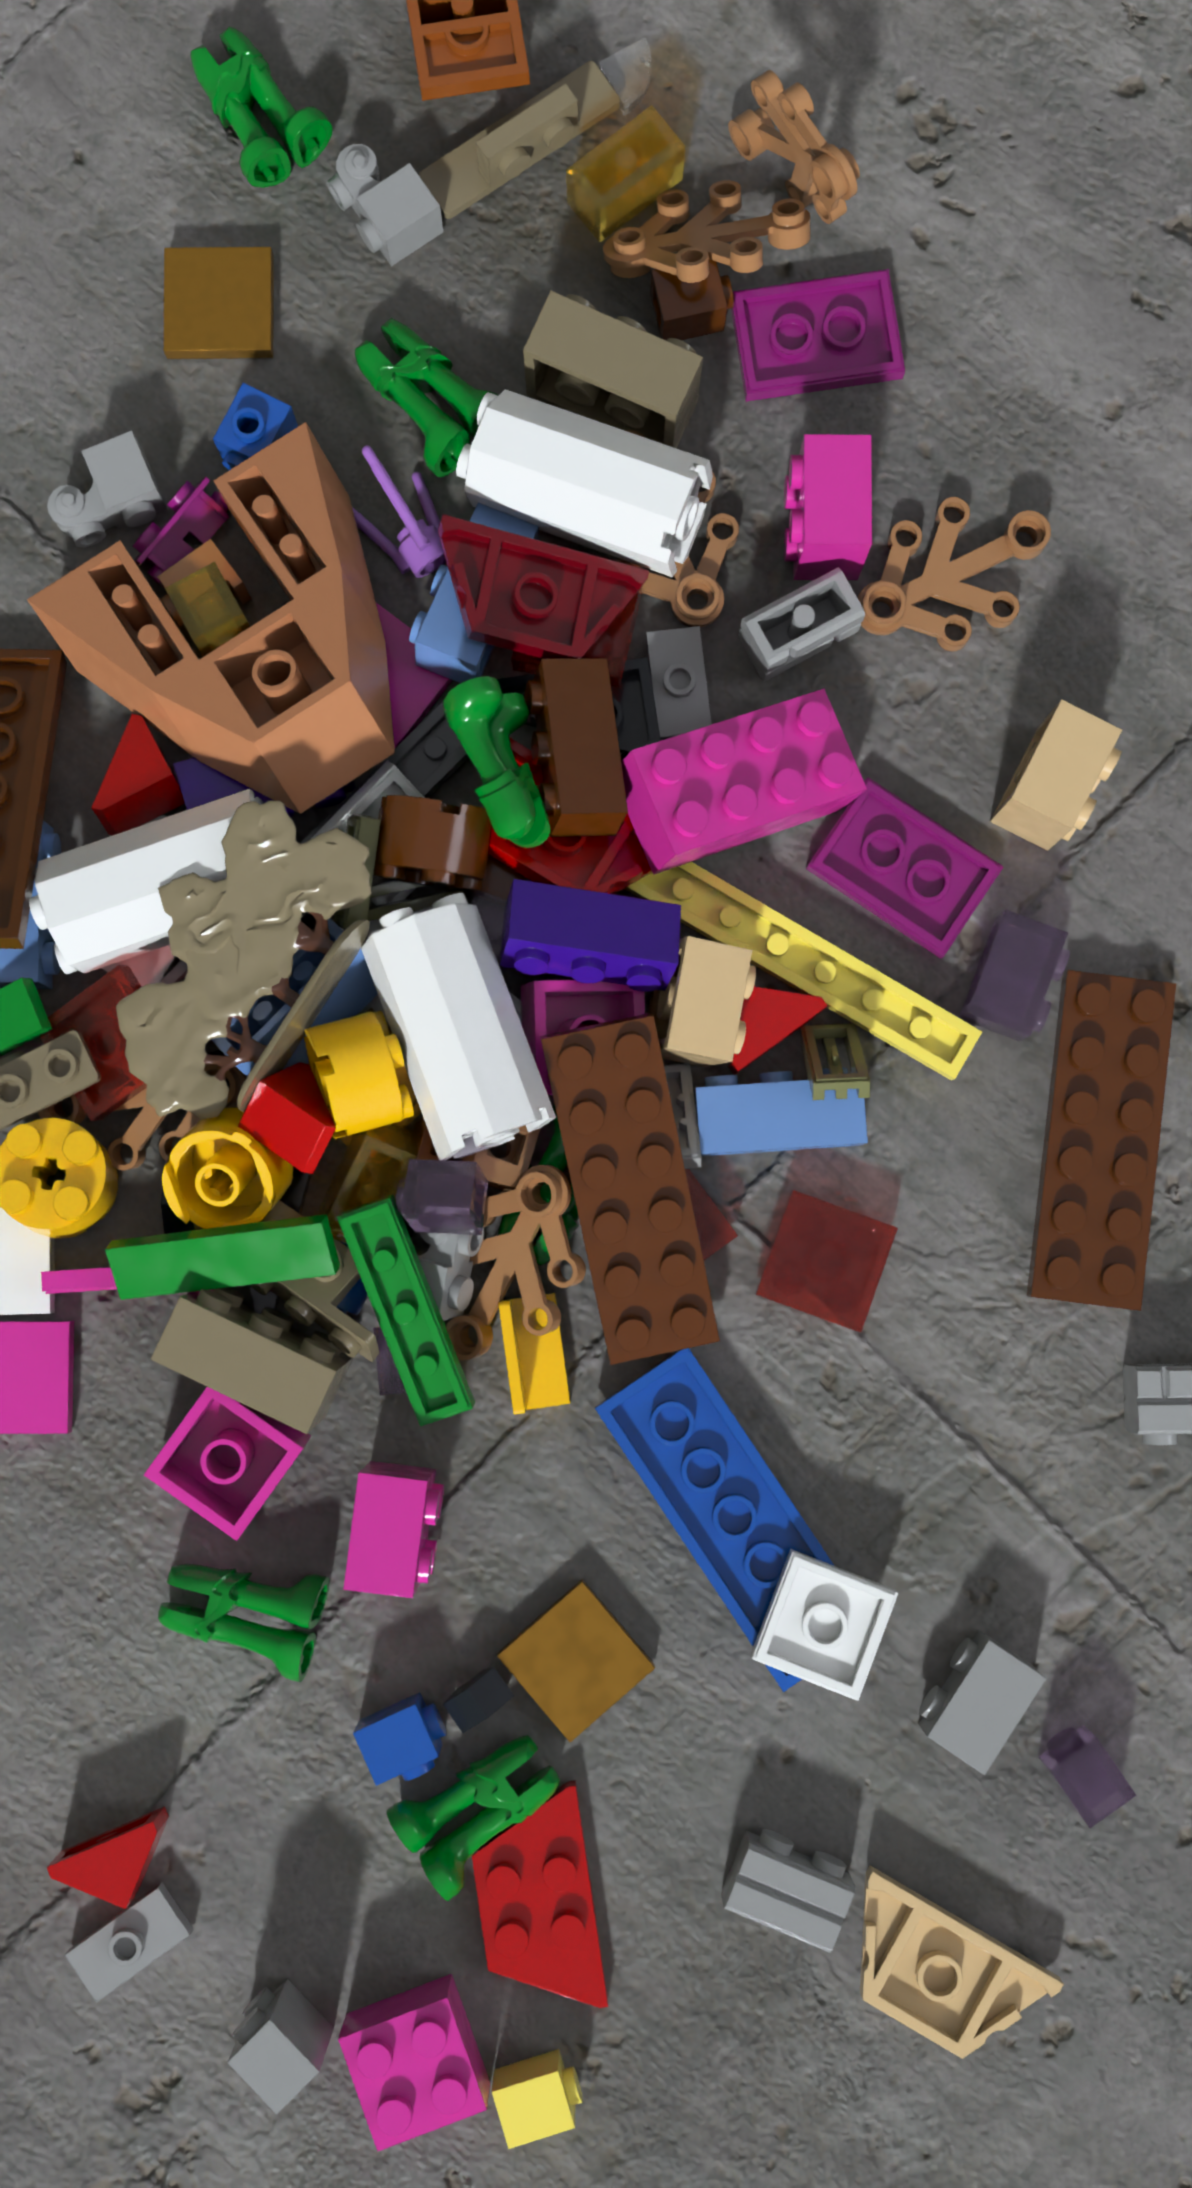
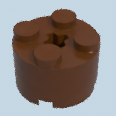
[373,795,492,891]

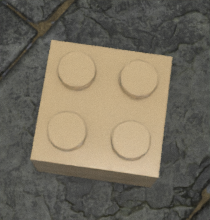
[990,699,1122,851]
[648,936,756,1067]

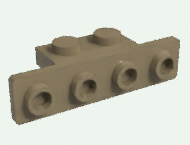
[419,61,620,219]
[0,1030,101,1131]
[193,1200,380,1362]

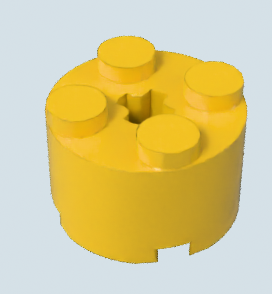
[304,1011,414,1139]
[162,1108,293,1229]
[0,1118,118,1239]

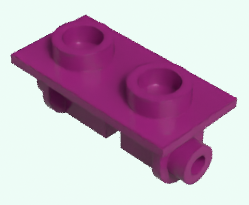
[132,477,229,588]

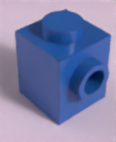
[213,383,298,470]
[353,1692,447,1786]

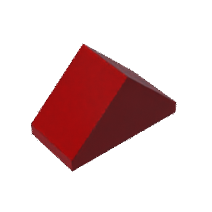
[91,714,185,836]
[728,986,828,1075]
[238,1062,336,1174]
[47,1806,169,1909]

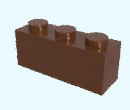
[525,659,628,837]

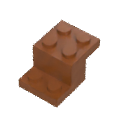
[406,0,530,101]

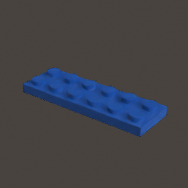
[595,1348,834,1692]

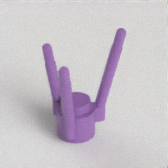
[352,445,446,578]

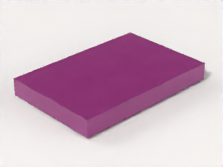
[731,269,905,402]
[806,777,1003,959]

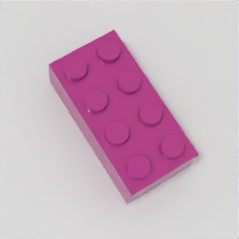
[621,689,867,875]

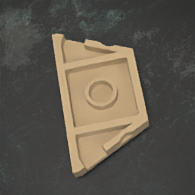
[860,1865,1064,2059]

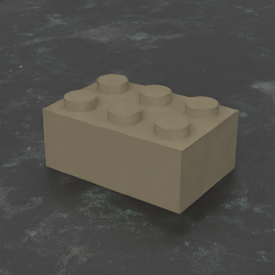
[523,290,703,449]
[151,1287,353,1434]

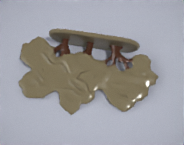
[116,801,372,1120]

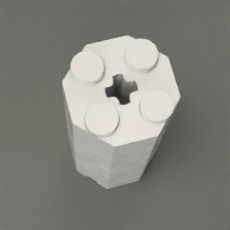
[456,389,713,577]
[29,789,263,974]
[361,893,556,1161]

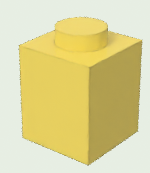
[492,2049,583,2149]

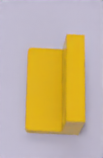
[498,1293,570,1414]

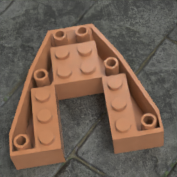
[27,422,395,814]

